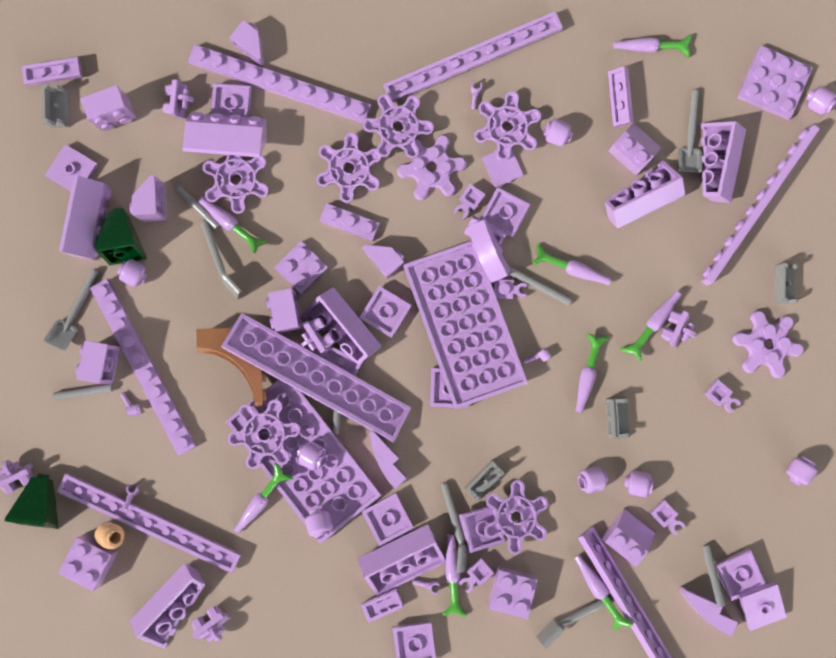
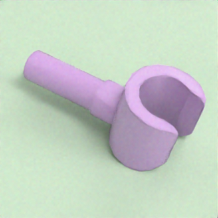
[471,81,482,110]
[523,349,551,364]
[120,392,141,416]
[123,484,140,511]
[413,579,440,595]

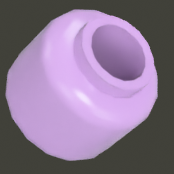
[806,87,836,115]
[543,119,573,147]
[117,259,148,287]
[297,442,328,471]
[786,456,817,486]
[577,466,608,494]
[624,470,654,498]
[305,508,333,539]

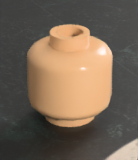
[94,522,125,550]

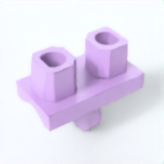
[163,80,194,119]
[661,311,696,348]
[301,318,336,353]
[0,460,34,495]
[192,606,230,642]

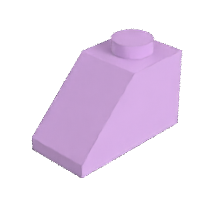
[229,20,264,67]
[362,245,405,279]

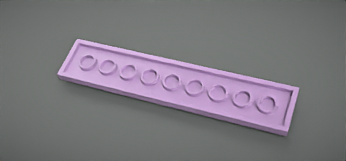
[221,313,411,442]

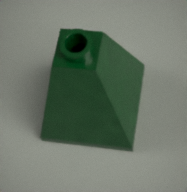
[95,208,147,266]
[4,474,58,529]

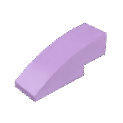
[468,218,511,283]
[369,430,407,489]
[679,587,738,637]

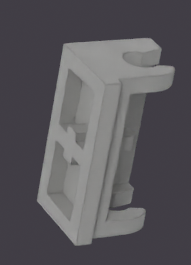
[42,85,69,128]
[774,263,798,304]
[606,398,630,439]
[465,460,505,501]

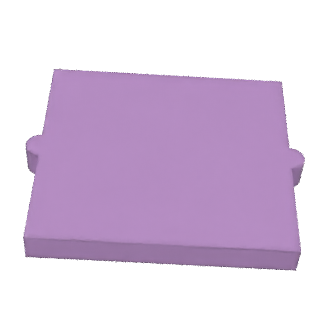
[482,148,523,188]

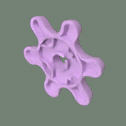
[474,91,541,161]
[363,94,434,159]
[316,133,381,203]
[397,135,467,200]
[203,155,269,214]
[732,310,803,378]
[228,400,300,469]
[484,480,548,555]

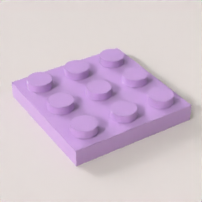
[737,45,813,120]

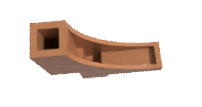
[196,328,266,407]

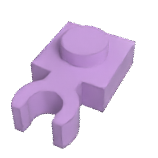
[454,184,485,220]
[494,279,527,300]
[704,379,741,413]
[649,500,685,535]
[459,558,494,593]

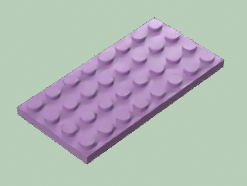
[403,241,528,409]
[226,379,382,544]

